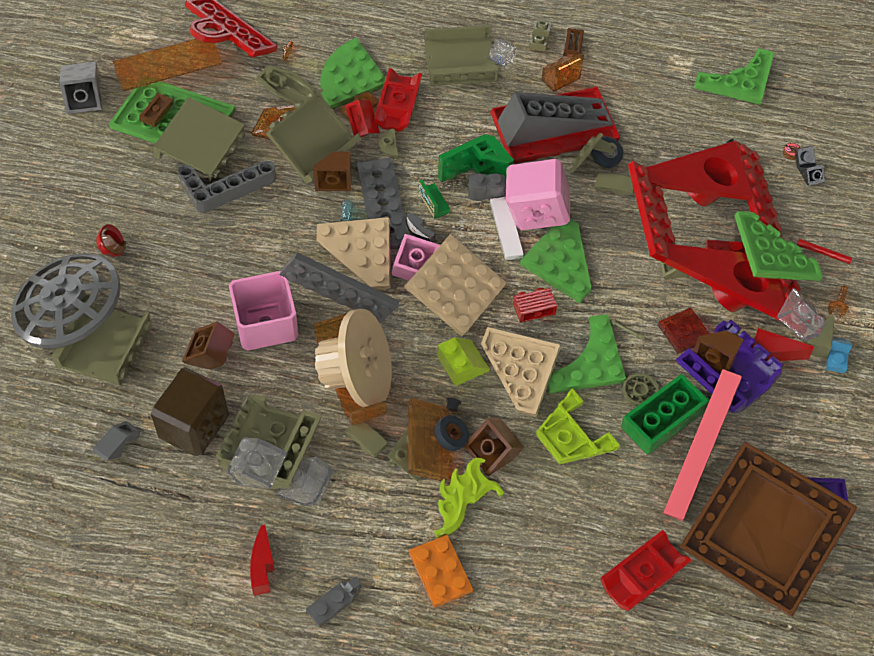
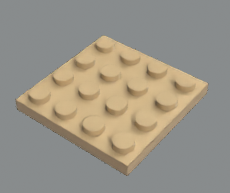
[405,234,506,336]

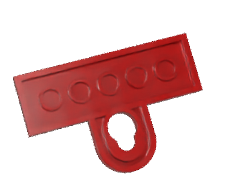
[185,0,278,57]

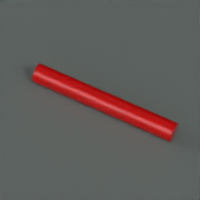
[797,239,852,264]

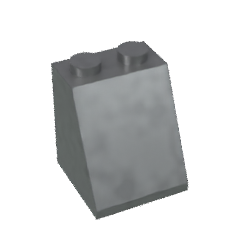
[59,62,102,114]

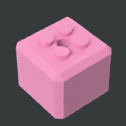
[506,159,570,230]
[229,271,299,351]

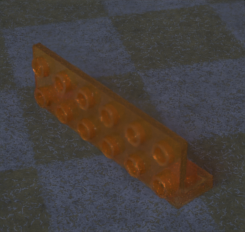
[113,39,222,91]

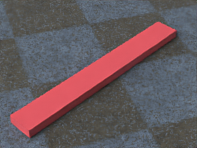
[664,370,742,522]

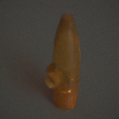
[282,41,294,62]

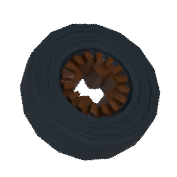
[434,415,469,451]

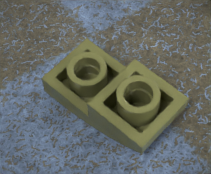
[529,20,552,51]
[595,172,634,195]
[344,419,389,458]

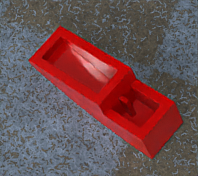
[250,524,275,596]

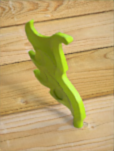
[434,458,504,538]

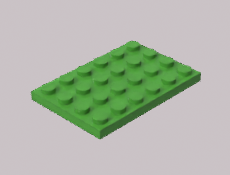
[109,76,236,144]

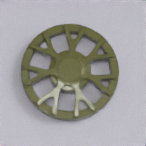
[622,373,659,406]

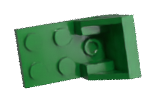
[438,134,514,185]

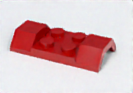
[374,68,422,132]
[600,530,692,611]

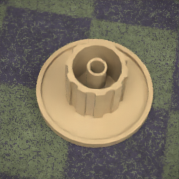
[315,309,392,409]

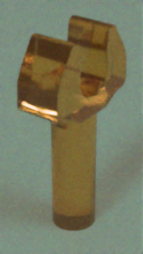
[828,285,849,318]

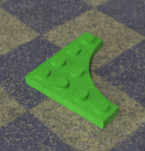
[694,48,774,105]
[547,314,626,394]

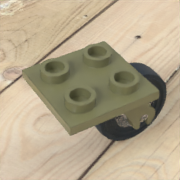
[569,133,624,174]

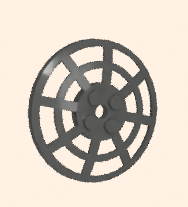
[11,253,121,348]

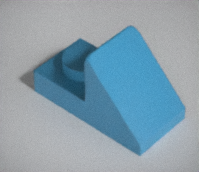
[826,337,852,374]

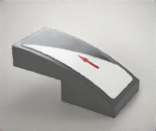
[407,212,436,243]

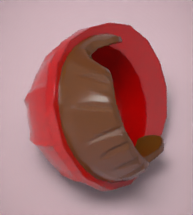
[96,224,126,257]

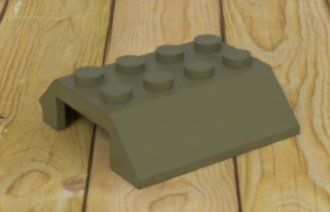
[215,394,322,489]

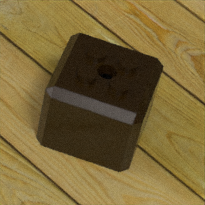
[151,367,229,456]

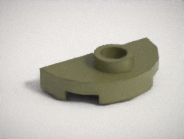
[379,129,398,159]

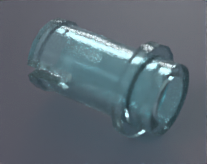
[340,200,355,222]

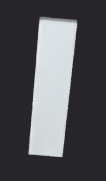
[490,197,524,261]

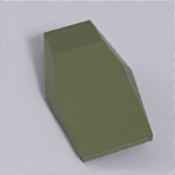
[256,65,318,105]

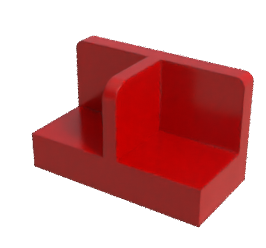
[345,100,380,138]

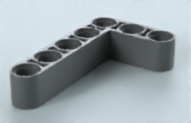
[178,161,276,213]

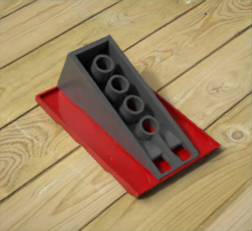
[490,87,620,164]

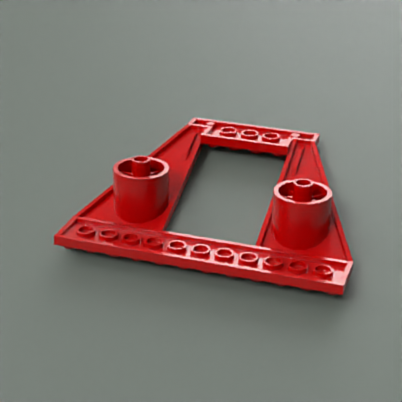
[628,140,811,333]

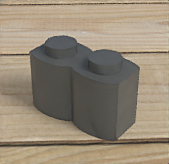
[468,174,505,201]

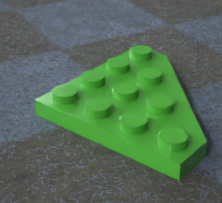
[734,211,823,281]
[520,219,591,303]

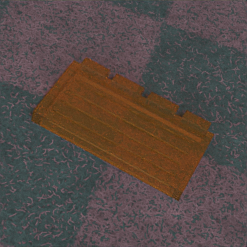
[408,398,453,481]

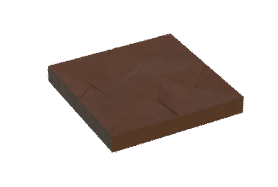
[679,441,858,618]

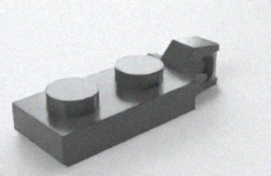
[306,577,362,627]

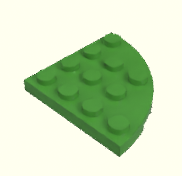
[320,38,386,109]

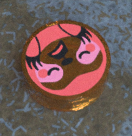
[783,143,801,160]

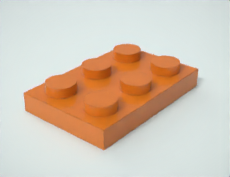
[409,535,473,608]

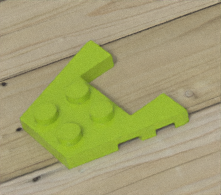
[536,388,620,465]

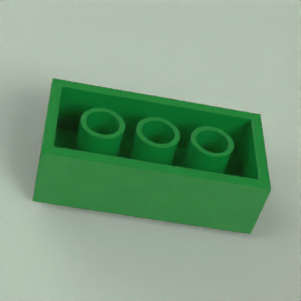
[621,373,710,455]

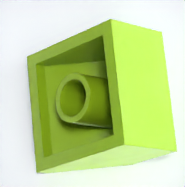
[437,337,490,387]

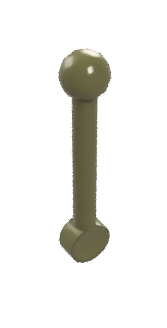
[610,319,646,341]

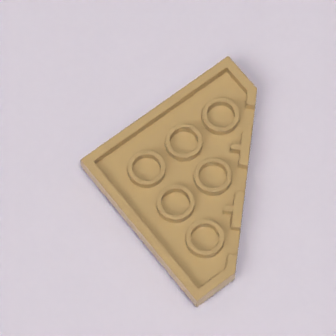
[317,217,391,289]
[481,327,561,417]

